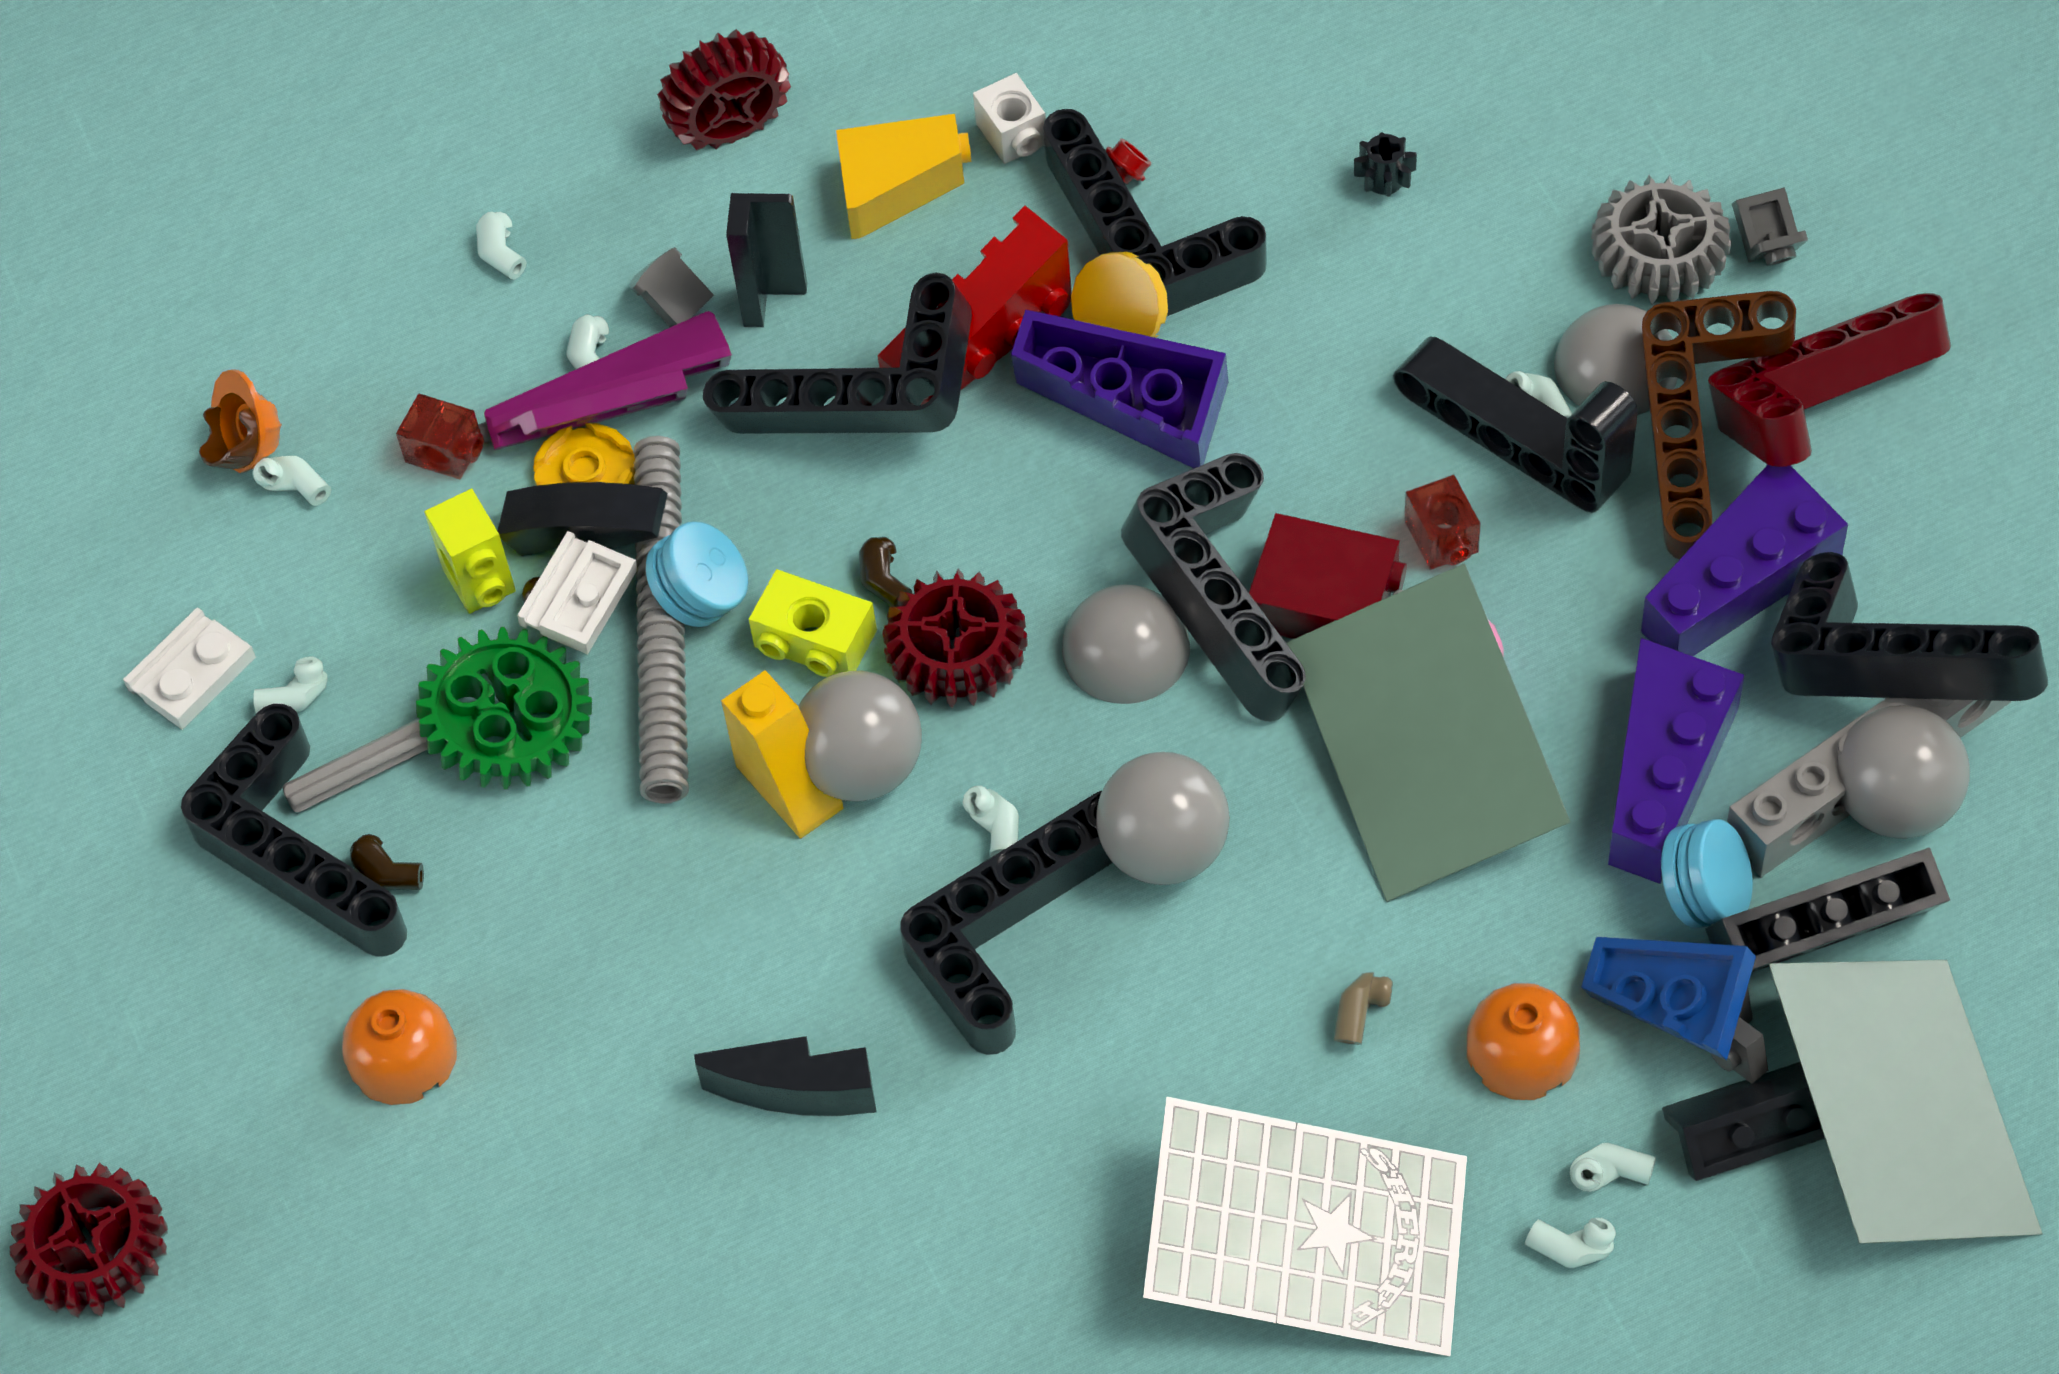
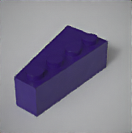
[1011,309,1229,469]
[1641,464,1848,656]
[1608,638,1744,884]

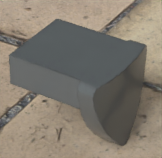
[629,247,714,327]

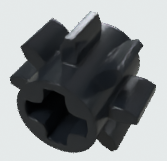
[1354,132,1417,197]

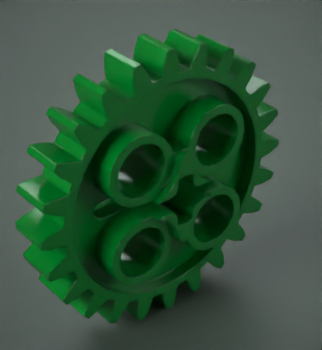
[416,627,592,790]

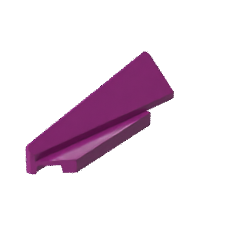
[484,311,732,451]

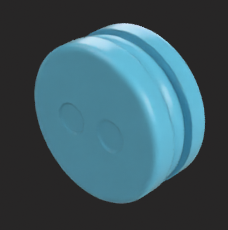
[646,522,748,627]
[1661,819,1753,928]

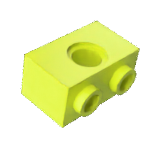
[424,488,516,614]
[748,569,877,677]

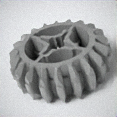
[1591,175,1731,304]

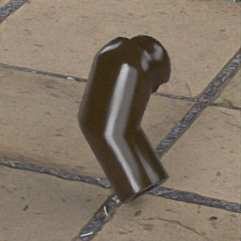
[859,537,912,607]
[350,834,424,890]

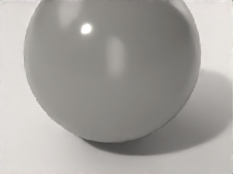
[1554,304,1678,415]
[1062,585,1190,704]
[798,671,922,802]
[1838,705,1970,839]
[1096,752,1230,885]

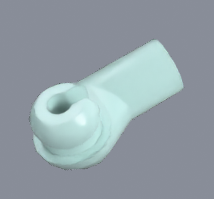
[476,212,527,280]
[566,314,609,369]
[1505,371,1572,418]
[253,456,331,506]
[254,657,327,713]
[963,786,1019,857]
[1570,1143,1656,1192]
[1525,1218,1616,1268]

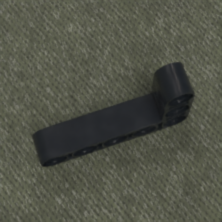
[1043,109,1267,316]
[703,272,972,434]
[1393,336,1638,513]
[1121,453,1306,722]
[1771,552,2048,701]
[181,704,407,957]
[900,791,1113,1055]

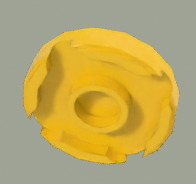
[1071,252,1168,338]
[533,423,635,486]

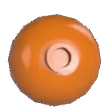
[1467,983,1580,1100]
[342,989,457,1105]

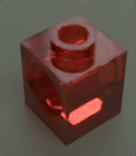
[396,393,484,480]
[1404,474,1481,570]

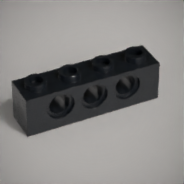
[1705,847,1950,972]

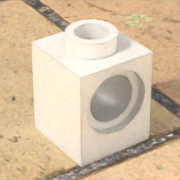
[973,73,1046,164]

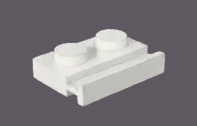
[517,531,637,655]
[123,607,256,730]

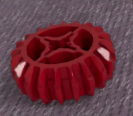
[657,29,791,150]
[882,568,1028,709]
[9,1162,168,1318]

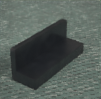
[726,193,808,327]
[1662,1062,1825,1181]

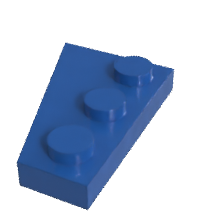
[1581,937,1756,1060]

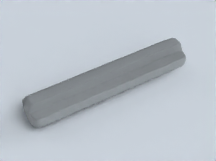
[283,719,428,812]

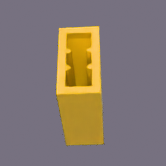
[836,114,972,239]
[721,670,844,839]

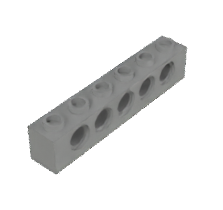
[1727,698,2011,878]

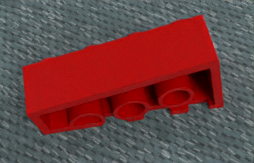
[877,205,1072,405]

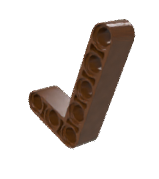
[1642,291,1796,560]

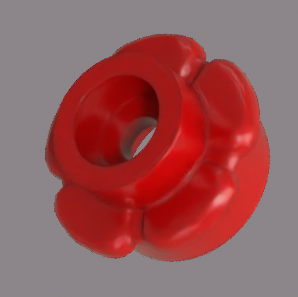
[1105,138,1151,184]

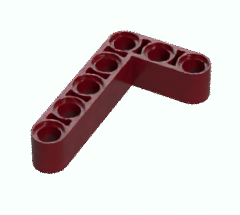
[1708,293,1951,467]

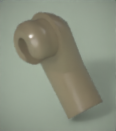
[1334,972,1393,1045]

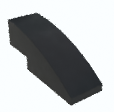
[497,482,668,557]
[694,1036,877,1116]

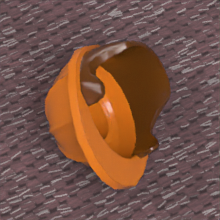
[199,369,282,473]

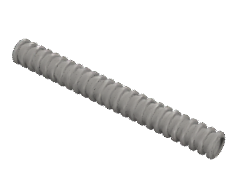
[634,436,689,804]

